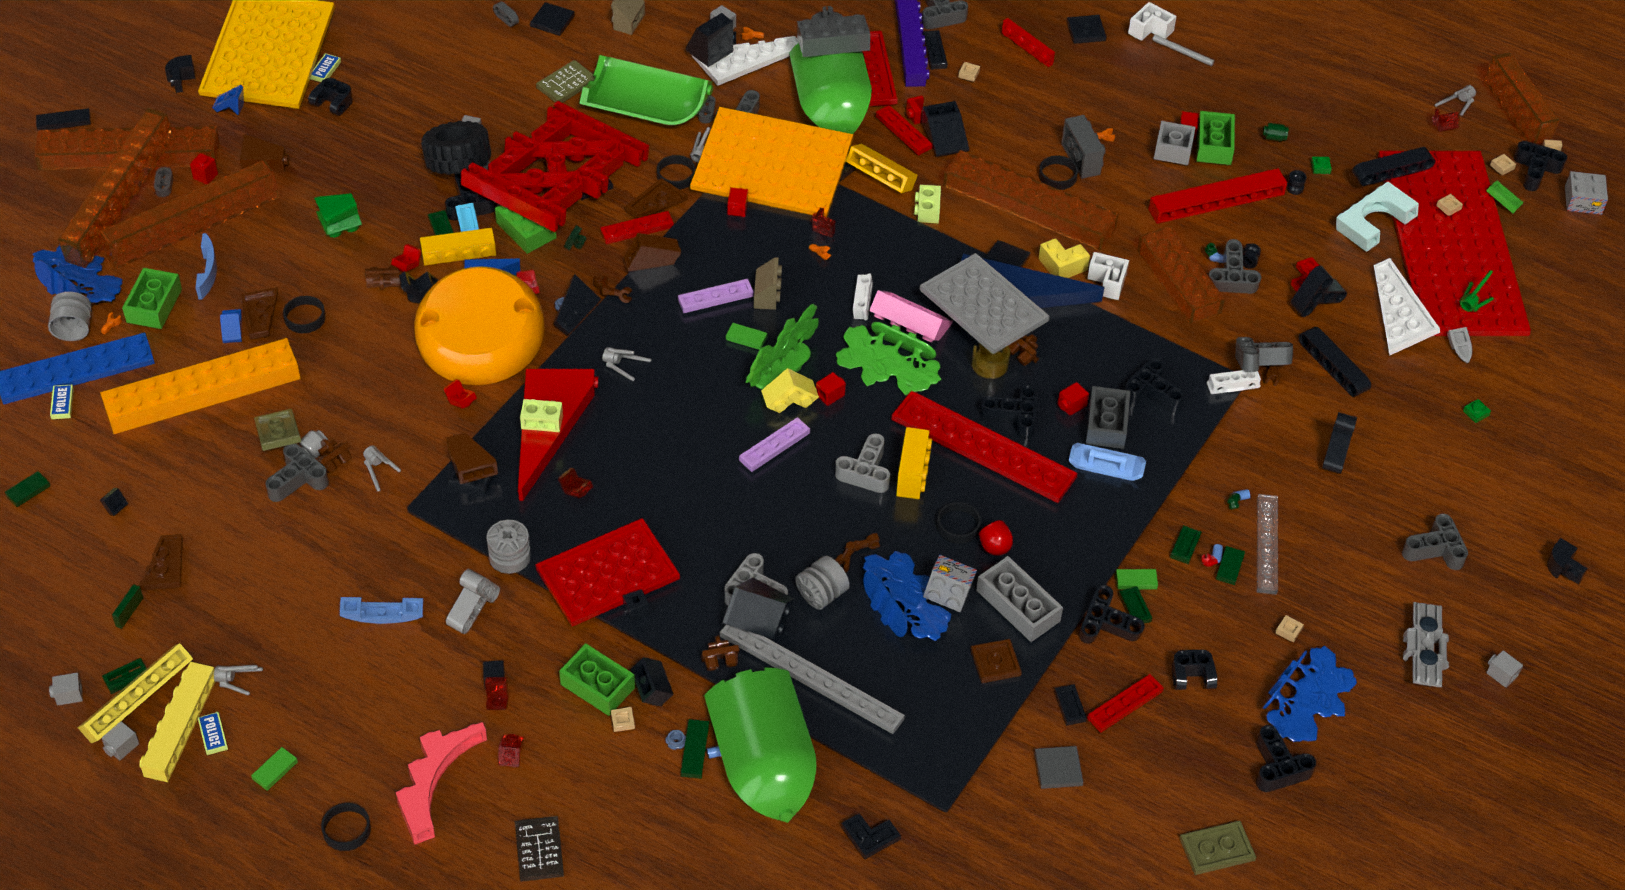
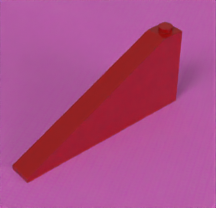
[518,369,599,501]

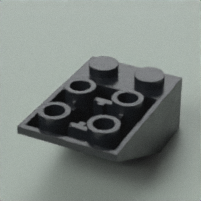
[921,101,969,157]

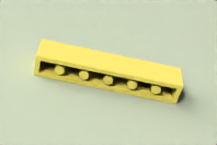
[77,643,193,743]
[139,662,215,782]

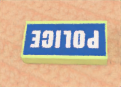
[310,53,341,82]
[50,385,74,419]
[197,712,228,755]

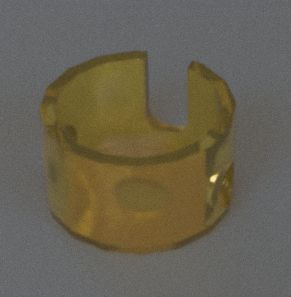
[972,343,1010,379]

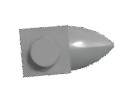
[1447,327,1472,363]

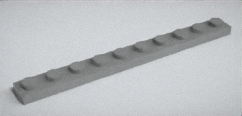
[720,624,905,734]

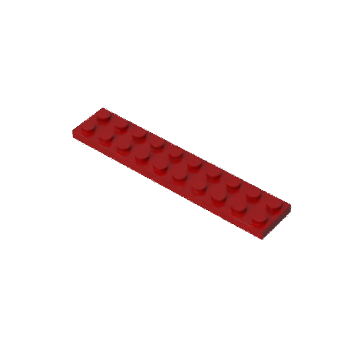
[892,391,1077,503]

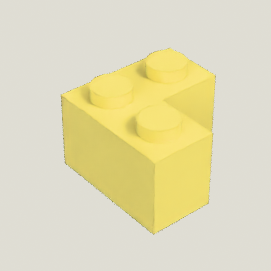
[1038,238,1090,278]
[761,368,819,413]

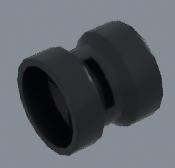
[1286,170,1307,195]
[1243,243,1261,269]

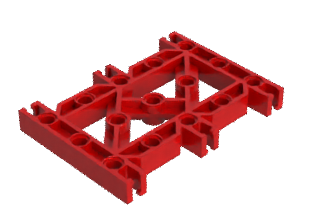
[461,101,649,232]

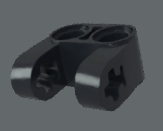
[308,78,353,116]
[1171,650,1217,690]

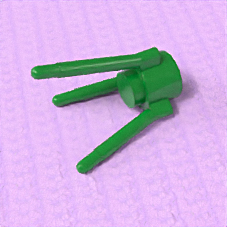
[1459,270,1494,312]

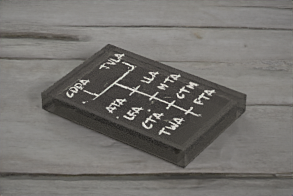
[515,816,564,882]

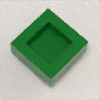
[1311,157,1332,174]
[1463,399,1491,423]

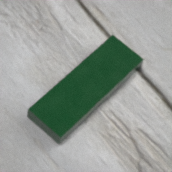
[681,719,710,779]

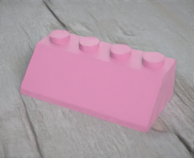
[869,290,953,342]

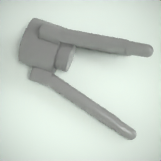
[1434,85,1476,116]
[690,127,710,163]
[602,347,651,381]
[363,446,401,492]
[214,665,263,695]

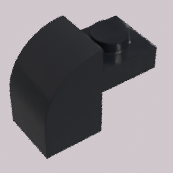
[165,55,196,93]
[399,271,439,303]
[1547,538,1588,585]

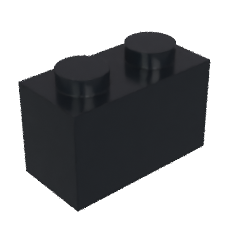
[631,657,674,706]

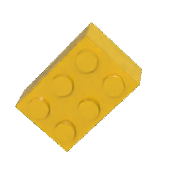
[896,427,932,499]

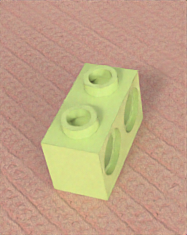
[914,185,941,224]
[520,399,563,432]

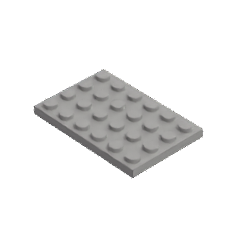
[920,253,1049,354]

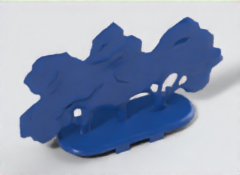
[33,243,123,303]
[863,551,951,641]
[1262,646,1357,742]

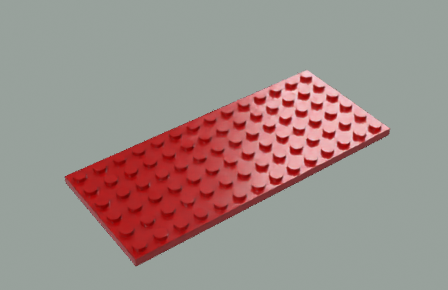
[1378,151,1531,336]

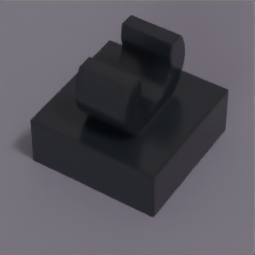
[100,488,128,516]

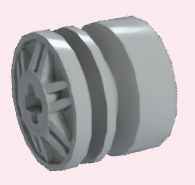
[48,292,92,341]
[486,520,531,574]
[796,556,849,609]

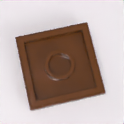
[970,639,1022,683]

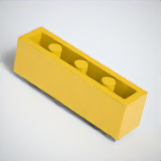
[846,144,918,193]
[420,228,496,266]

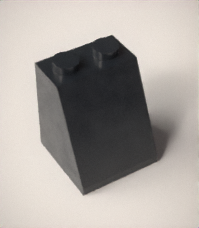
[686,13,733,67]
[723,577,794,639]

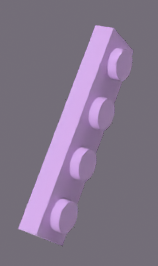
[678,279,753,313]
[739,417,810,472]

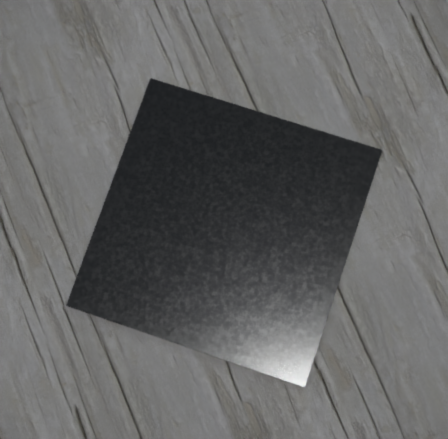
[407,184,1241,812]

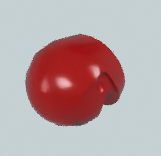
[979,520,1013,556]

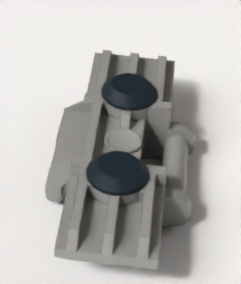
[1403,602,1449,687]

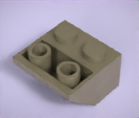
[611,0,645,35]
[754,258,782,310]

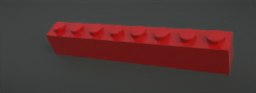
[1148,168,1287,224]

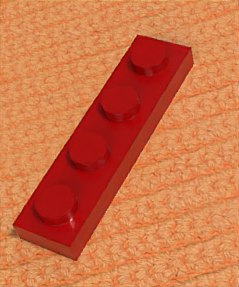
[1002,18,1055,67]
[875,105,932,156]
[600,211,674,244]
[1087,674,1164,733]

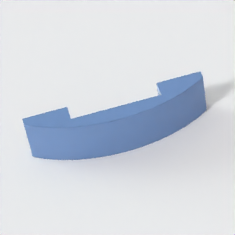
[196,233,217,300]
[340,597,423,624]

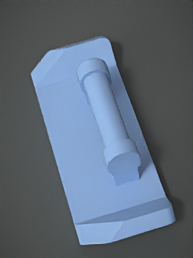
[1069,443,1146,481]

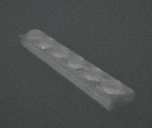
[1257,494,1278,595]

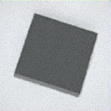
[1034,746,1083,789]

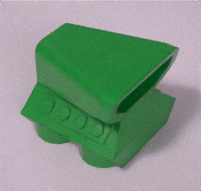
[314,193,362,238]

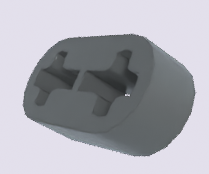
[493,1,519,27]
[698,95,715,123]
[154,167,173,197]

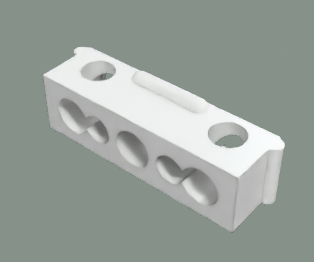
[853,273,873,320]
[1206,370,1261,394]

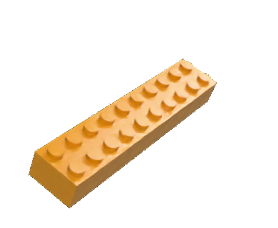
[100,338,300,434]

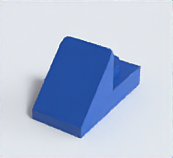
[212,85,244,115]
[220,309,242,343]

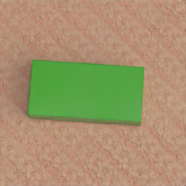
[1487,181,1523,213]
[726,323,767,350]
[1116,569,1158,590]
[251,747,298,791]

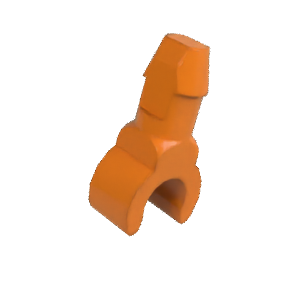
[742,27,764,40]
[1096,128,1115,141]
[809,244,831,260]
[101,312,122,334]

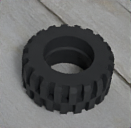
[421,121,491,175]

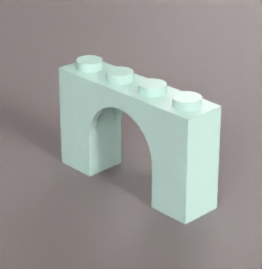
[1336,182,1419,252]

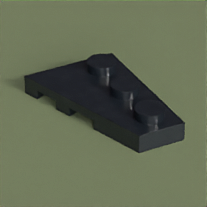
[553,274,601,336]

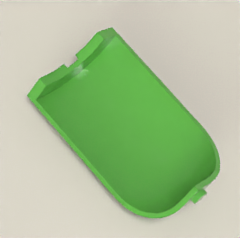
[789,43,871,134]
[579,55,713,125]
[704,668,816,823]

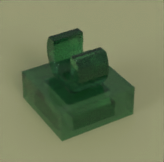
[564,225,587,250]

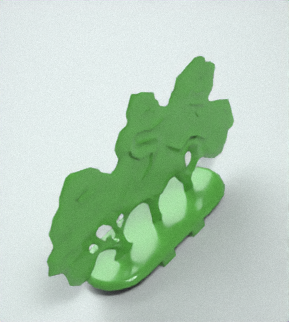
[746,304,819,389]
[836,322,941,395]

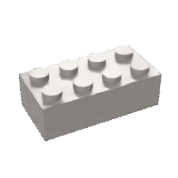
[976,556,1063,642]

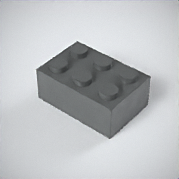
[1061,115,1105,179]
[1086,386,1130,449]

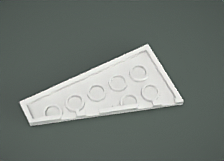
[692,36,799,86]
[1374,258,1440,355]

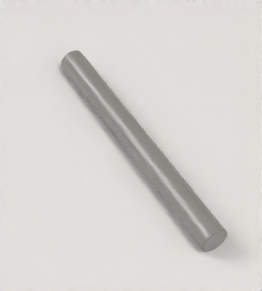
[1153,35,1215,66]

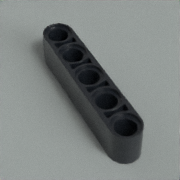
[1352,147,1436,186]
[1299,326,1371,397]

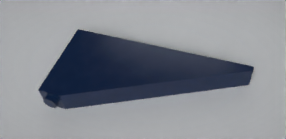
[960,254,1105,308]

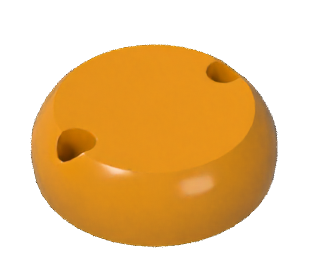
[414,267,545,385]

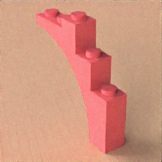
[396,722,487,845]

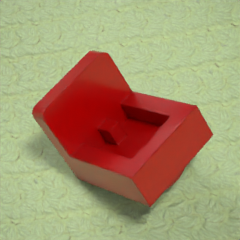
[906,95,924,125]
[391,244,421,272]
[516,269,540,294]
[443,379,477,409]

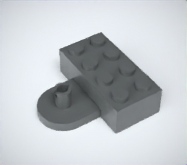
[797,6,870,57]

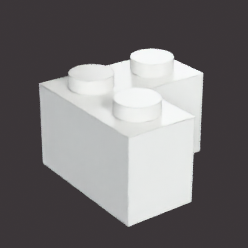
[1128,2,1177,41]
[1087,252,1129,300]

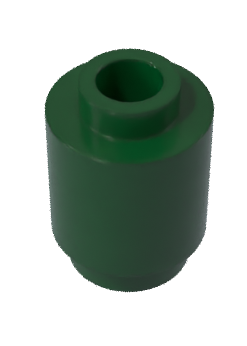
[1263,122,1289,142]

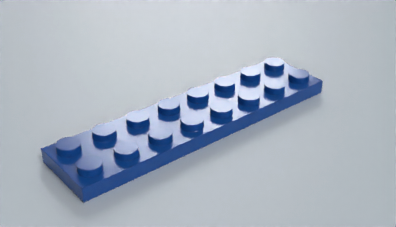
[0,333,155,405]

